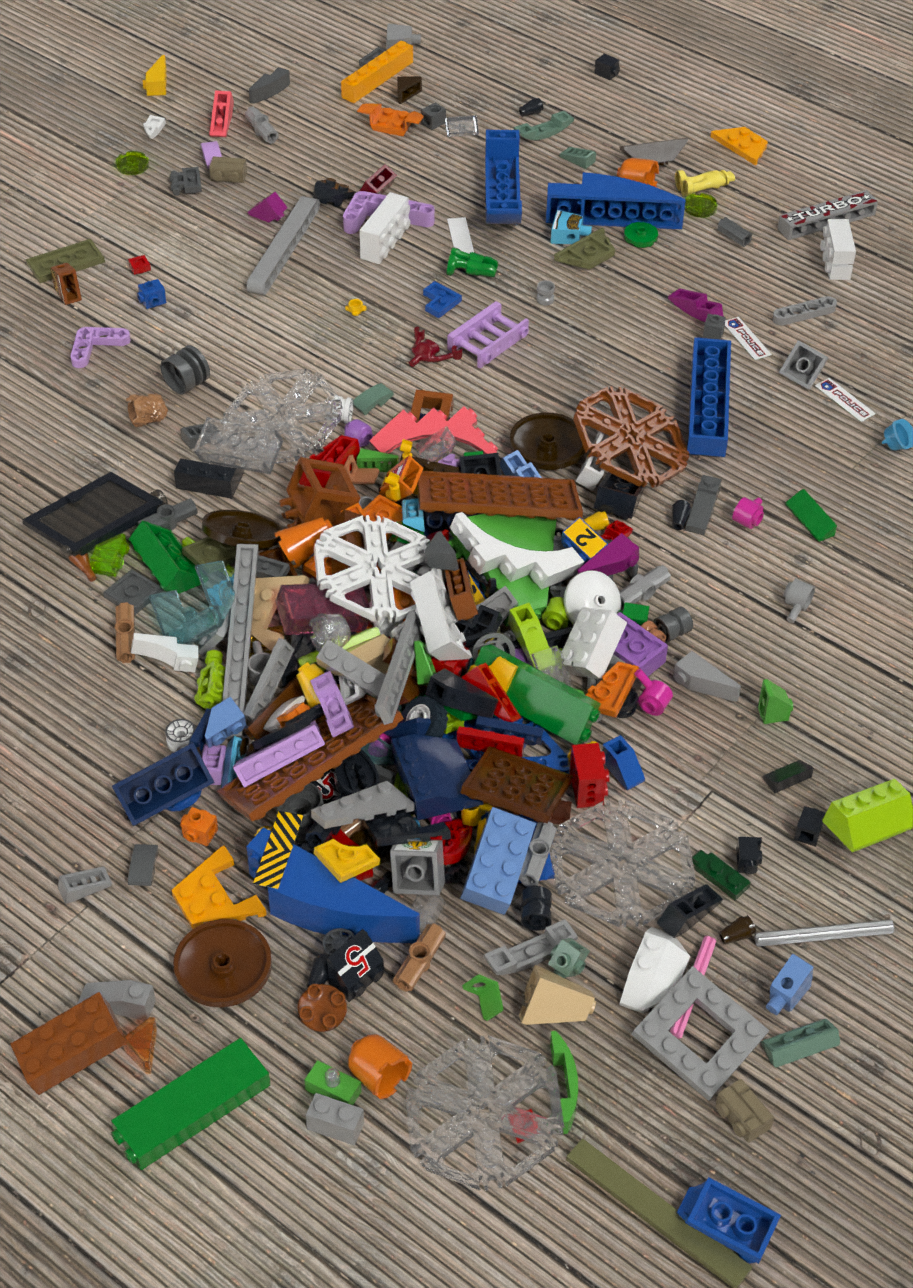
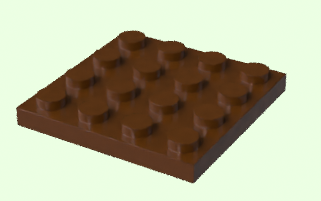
[460,746,573,824]

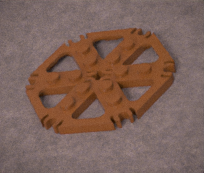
[573,386,689,488]

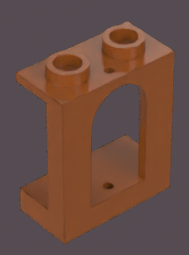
[411,389,454,442]

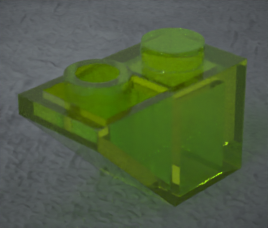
[90,533,129,577]

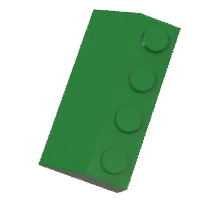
[129,520,208,594]

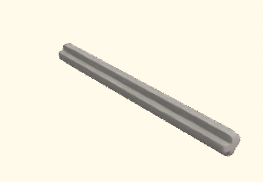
[754,920,895,947]

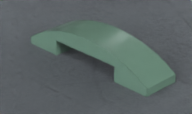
[514,111,574,140]

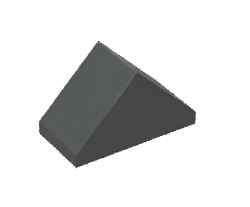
[425,531,459,571]

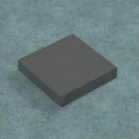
[103,569,162,616]

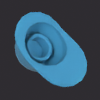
[881,419,913,451]

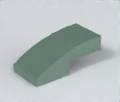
[353,383,394,415]

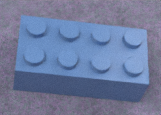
[460,807,536,915]

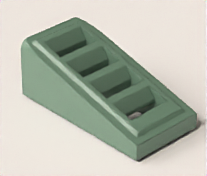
[559,147,596,169]

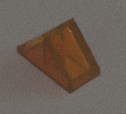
[123,1017,157,1074]

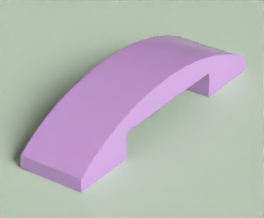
[310,671,354,737]

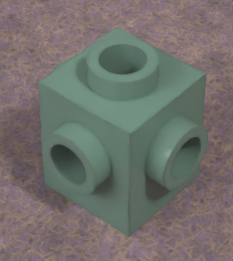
[548,938,590,978]

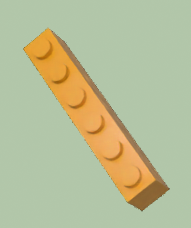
[341,41,413,103]

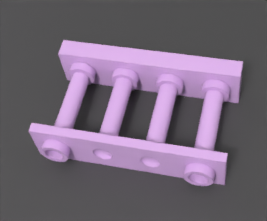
[447,301,529,368]

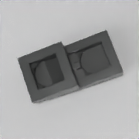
[128,844,159,886]

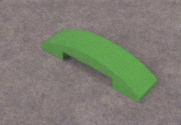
[550,1031,578,1134]

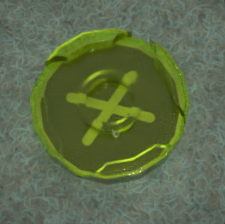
[116,151,149,175]
[685,193,717,218]

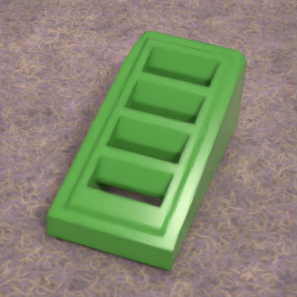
[357,448,399,472]
[414,640,436,686]

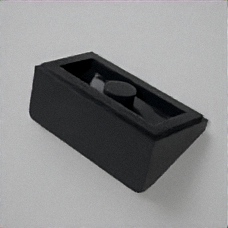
[762,760,814,793]

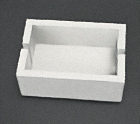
[820,219,856,280]
[557,607,627,680]

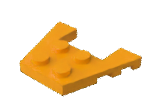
[171,845,267,929]

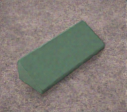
[761,1018,840,1068]

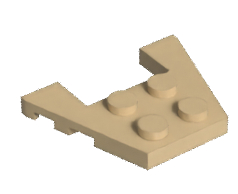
[251,576,310,651]

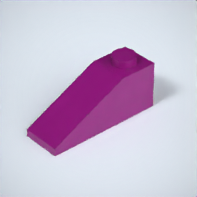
[577,533,639,576]

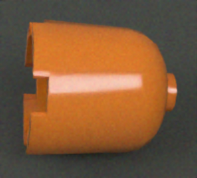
[617,158,659,187]
[348,1034,412,1099]

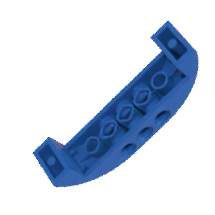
[485,130,522,224]

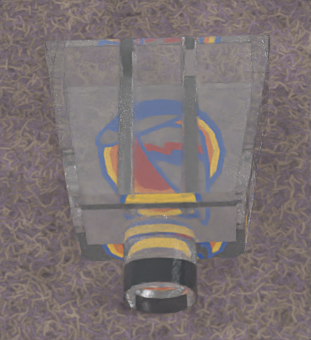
[416,426,457,462]

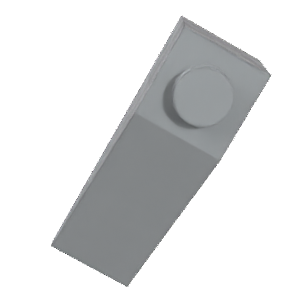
[673,651,741,702]
[77,980,156,1022]

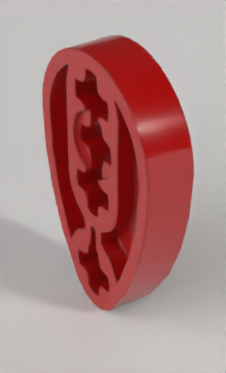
[431,819,472,865]

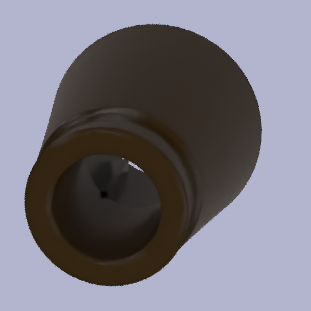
[719,915,756,945]

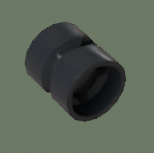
[521,886,552,931]

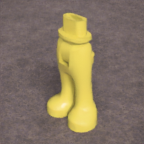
[675,170,735,196]

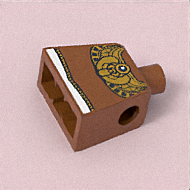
[51,263,82,305]

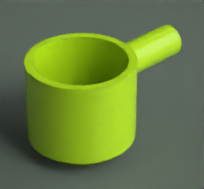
[542,597,570,630]

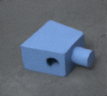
[766,954,814,1015]

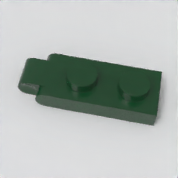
[690,850,751,901]

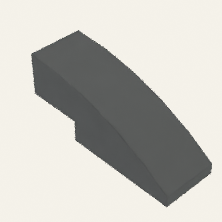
[249,67,290,104]

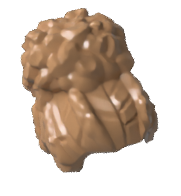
[126,393,168,427]

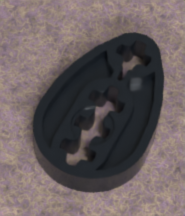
[333,749,380,796]

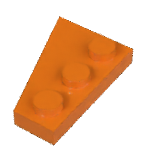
[586,661,639,718]

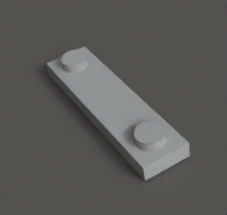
[243,638,294,722]

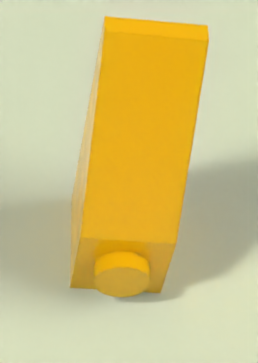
[143,55,167,96]

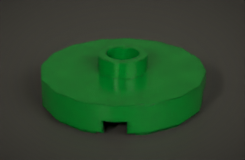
[624,222,658,248]

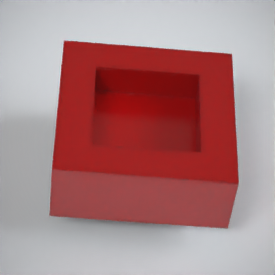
[128,255,151,275]

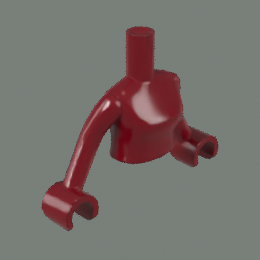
[409,326,462,367]

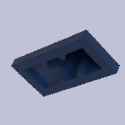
[384,718,431,738]

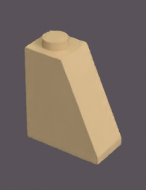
[345,634,392,674]
[519,965,596,1025]

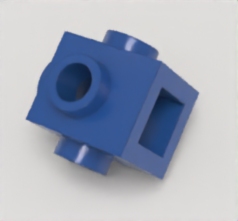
[137,279,167,309]

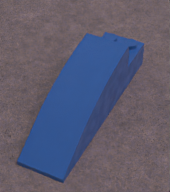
[546,172,686,230]
[246,827,420,944]

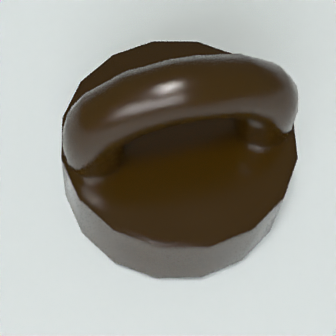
[350,830,373,849]

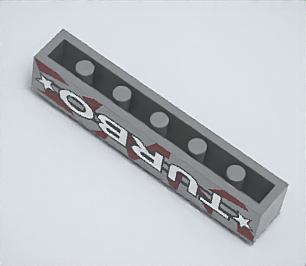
[778,190,878,240]

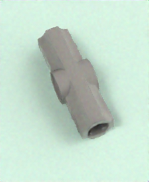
[245,106,279,144]
[619,565,671,610]
[518,822,557,887]

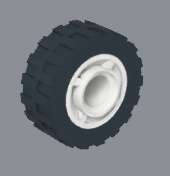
[399,696,448,737]

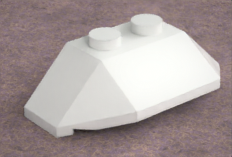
[620,927,690,1013]

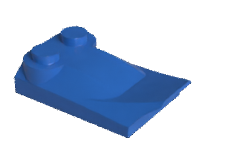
[677,1177,781,1264]

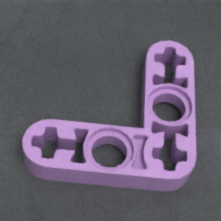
[71,327,131,368]

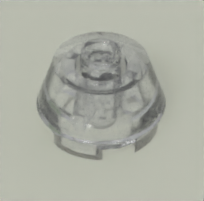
[309,613,351,651]

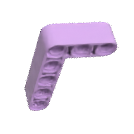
[343,191,435,234]

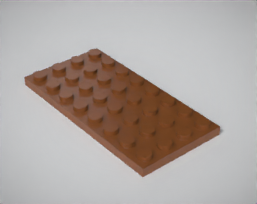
[417,471,583,520]
[217,694,404,822]

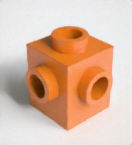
[180,807,218,846]

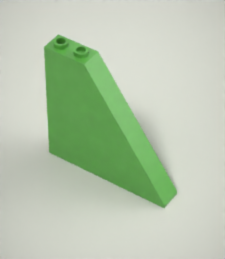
[450,514,557,626]

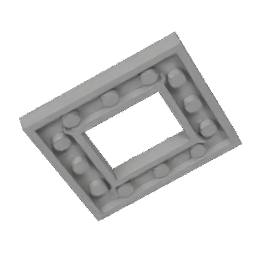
[631,966,770,1101]

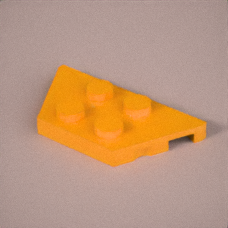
[710,127,768,165]

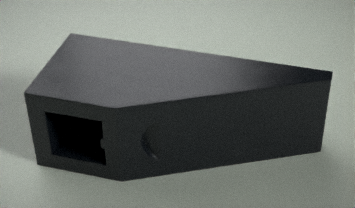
[425,669,498,718]

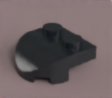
[313,178,355,206]

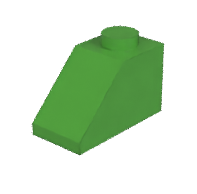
[758,679,793,724]

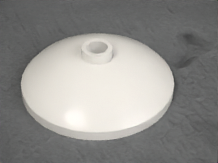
[564,571,621,625]

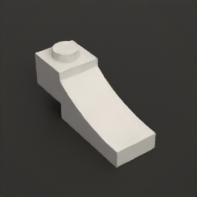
[131,633,198,672]

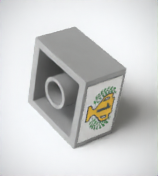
[390,839,445,895]

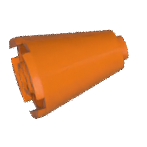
[274,517,333,569]

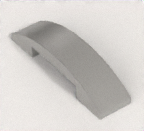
[484,919,578,975]

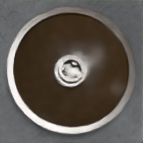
[510,412,585,470]
[202,510,283,548]

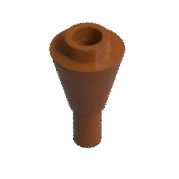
[69,549,97,582]

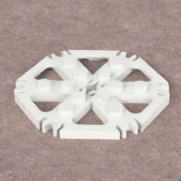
[314,515,443,623]

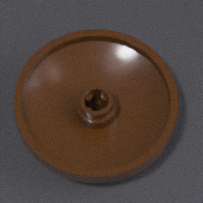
[173,919,272,1007]

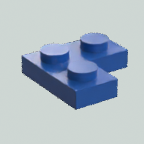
[423,281,462,318]

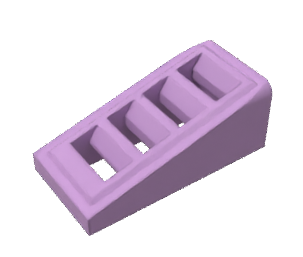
[202,744,226,785]

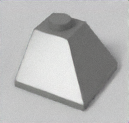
[779,340,829,390]

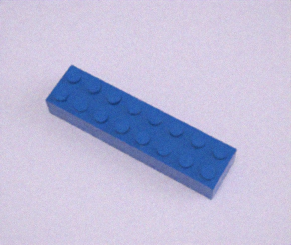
[687,337,731,457]

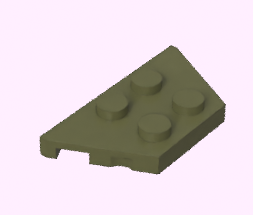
[554,228,615,269]

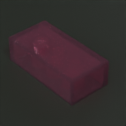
[275,584,370,635]

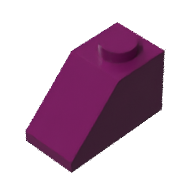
[247,192,288,223]

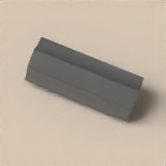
[717,217,753,247]

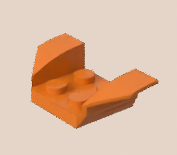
[357,103,424,136]

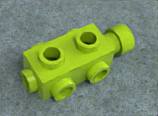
[194,650,226,709]

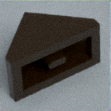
[397,76,422,104]

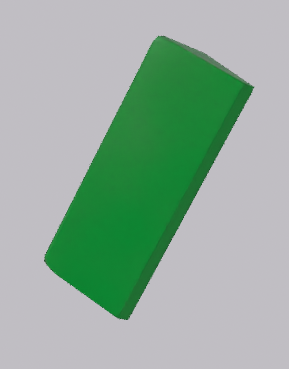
[785,489,837,542]

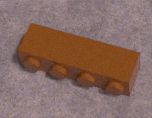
[444,558,478,620]

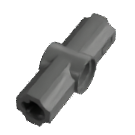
[136,498,198,530]

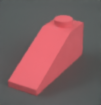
[210,91,234,137]

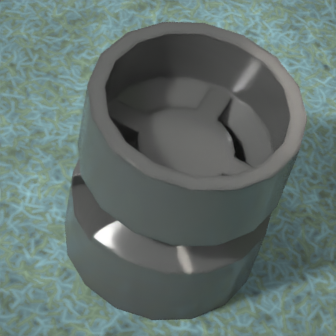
[654,606,693,643]

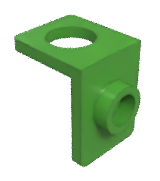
[462,975,503,1021]

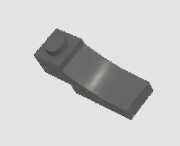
[685,475,722,535]

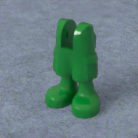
[446,247,498,277]

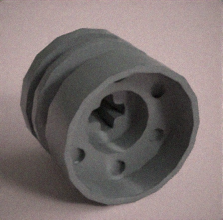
[160,345,210,395]
[275,783,324,843]

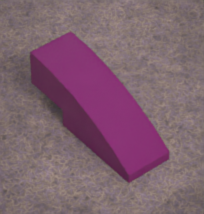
[668,288,724,322]

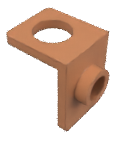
[344,455,380,484]

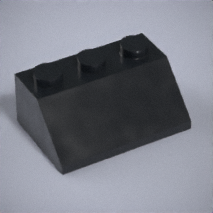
[174,458,244,499]

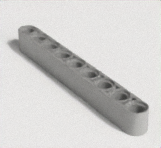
[247,196,320,295]

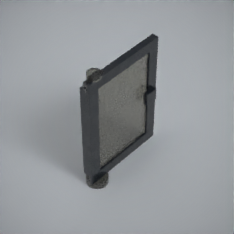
[22,472,168,558]

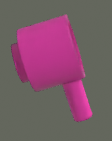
[732,497,764,529]
[634,669,673,716]

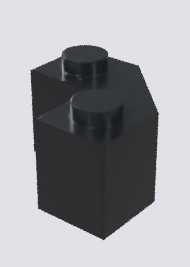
[455,604,503,648]

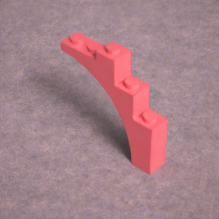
[369,406,498,454]

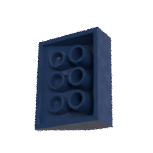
[391,734,483,821]

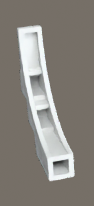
[450,512,584,590]

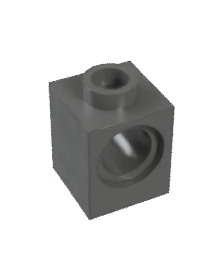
[421,102,446,130]
[703,314,726,340]

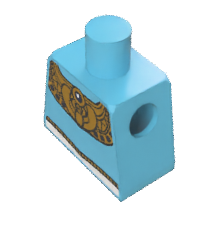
[551,210,592,244]

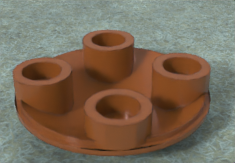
[298,984,347,1032]

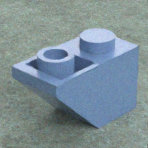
[205,697,247,748]

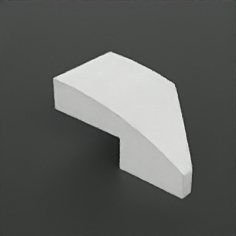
[143,115,166,139]

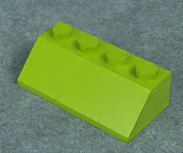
[822,778,913,853]

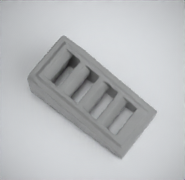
[58,866,112,904]

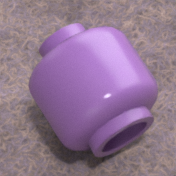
[344,419,373,447]

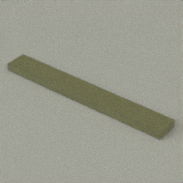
[566,1138,752,1288]

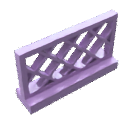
[233,720,325,787]

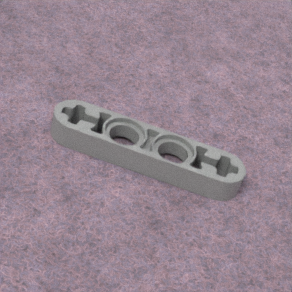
[772,296,837,326]

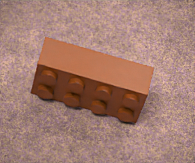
[10,992,128,1095]

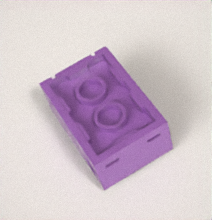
[613,612,668,677]

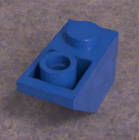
[602,735,645,790]

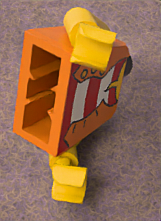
[378,439,423,502]

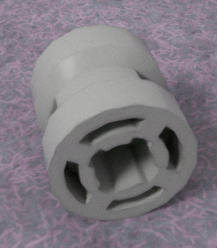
[536,280,555,306]

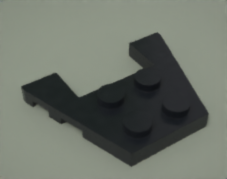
[363,809,451,846]

